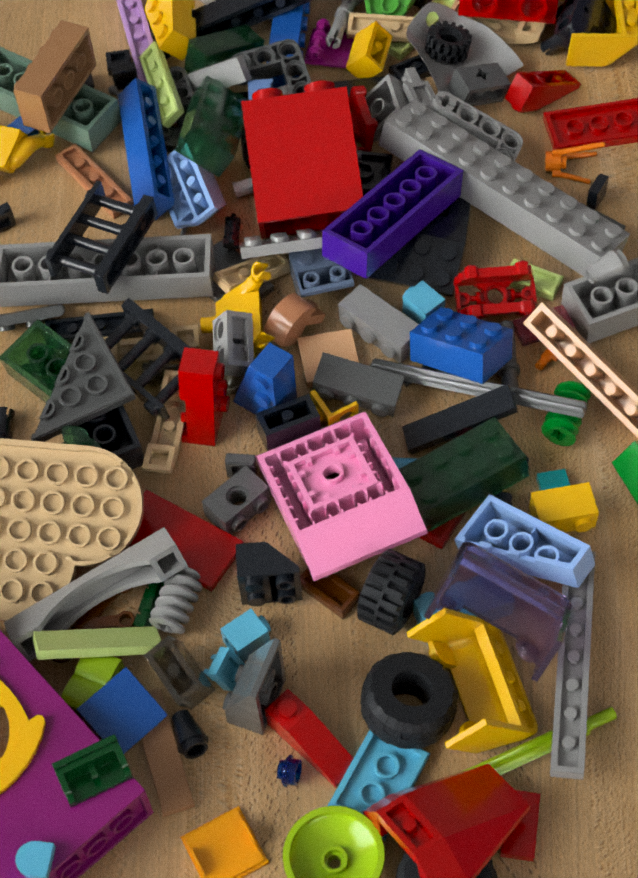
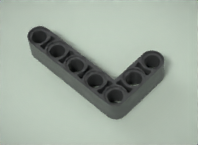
[231,39,311,94]

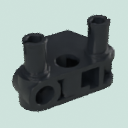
[540,0,616,56]

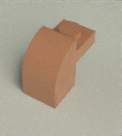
[262,293,326,347]

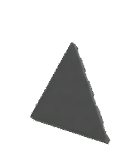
[31,312,136,442]

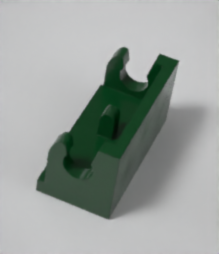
[52,734,133,807]

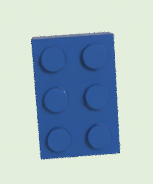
[410,307,513,384]

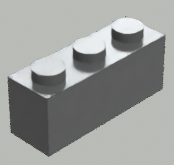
[313,352,405,417]

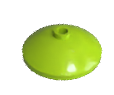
[283,806,385,878]

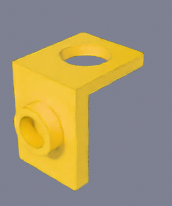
[310,389,359,427]

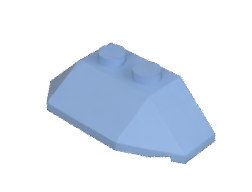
[167,140,227,229]

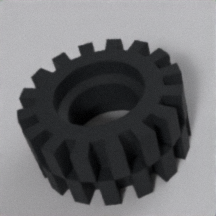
[425,21,472,65]

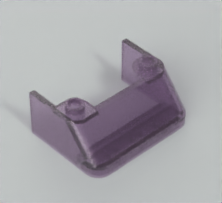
[424,542,572,682]

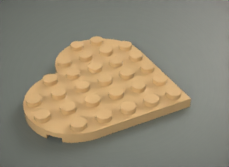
[0,438,144,621]

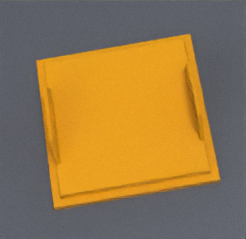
[180,806,269,878]

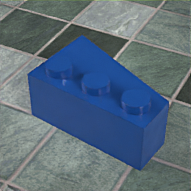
[233,342,297,414]

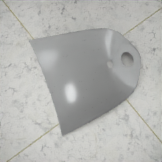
[406,2,524,94]

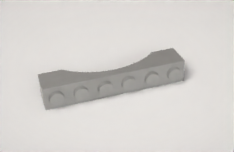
[3,527,188,661]

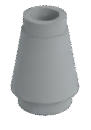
[585,249,629,284]

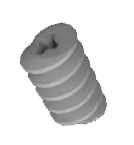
[149,567,203,634]

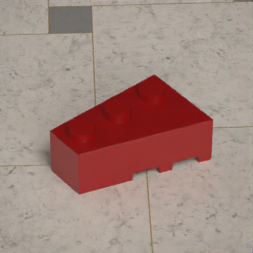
[178,347,230,447]

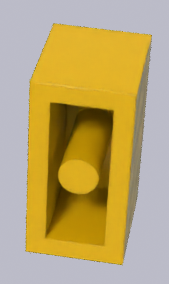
[346,21,393,79]
[529,482,599,533]

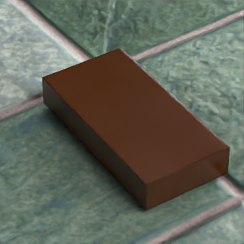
[300,568,361,619]

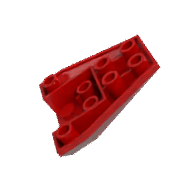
[362,764,530,878]

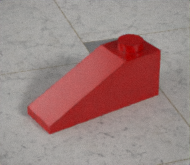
[504,70,581,113]
[265,688,354,788]

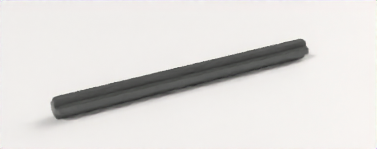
[370,358,587,418]

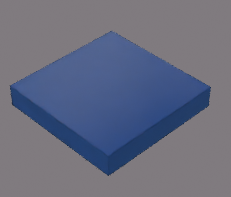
[76,667,168,754]

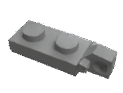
[401,67,435,107]

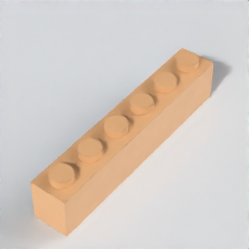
[523,303,638,438]

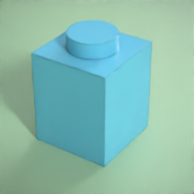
[402,280,445,324]
[220,609,271,662]

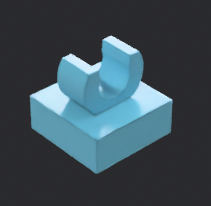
[203,647,245,691]

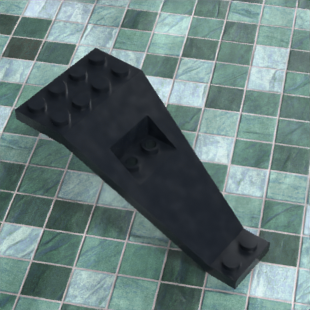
[351,197,471,297]

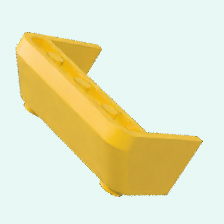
[558,0,638,67]
[406,608,538,754]

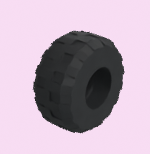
[360,652,459,749]

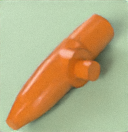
[535,348,558,371]

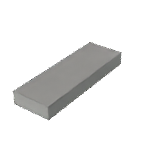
[187,55,252,98]

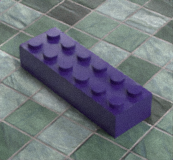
[322,149,464,279]

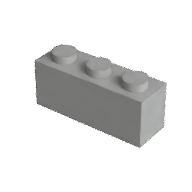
[338,284,419,363]

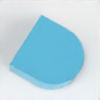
[15,841,56,878]

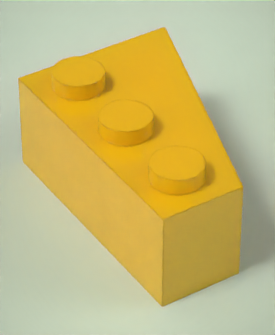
[144,0,196,61]

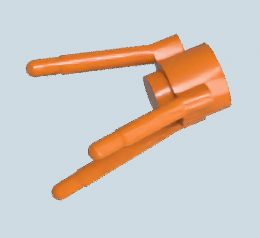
[545,142,605,184]

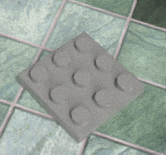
[239,228,322,259]

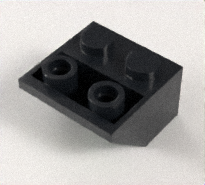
[235,542,303,607]

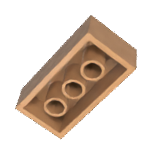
[13,20,97,133]

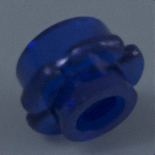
[277,755,302,787]

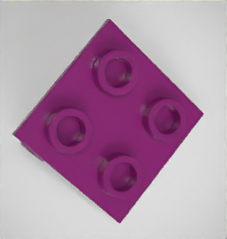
[304,18,354,68]

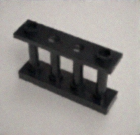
[45,180,158,294]
[105,298,191,421]

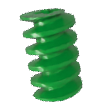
[541,381,591,447]

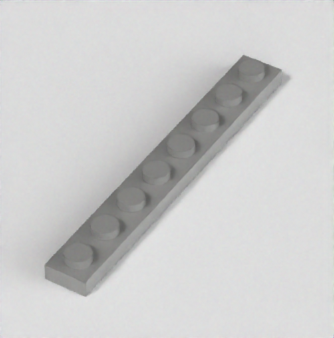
[550,551,595,780]

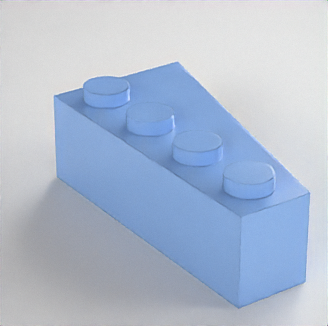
[454,494,595,588]

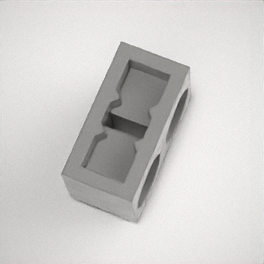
[212,310,254,377]

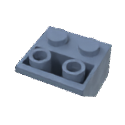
[289,248,355,298]

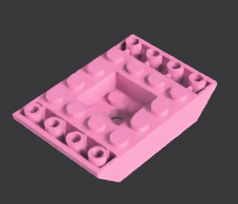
[255,412,428,581]

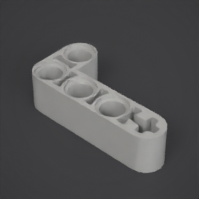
[428,91,523,161]

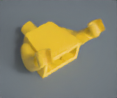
[0,125,54,173]
[200,262,275,358]

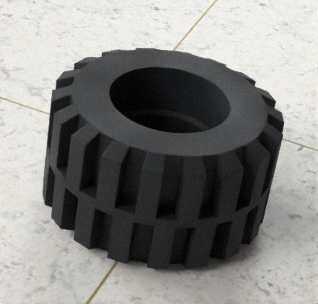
[357,549,425,635]

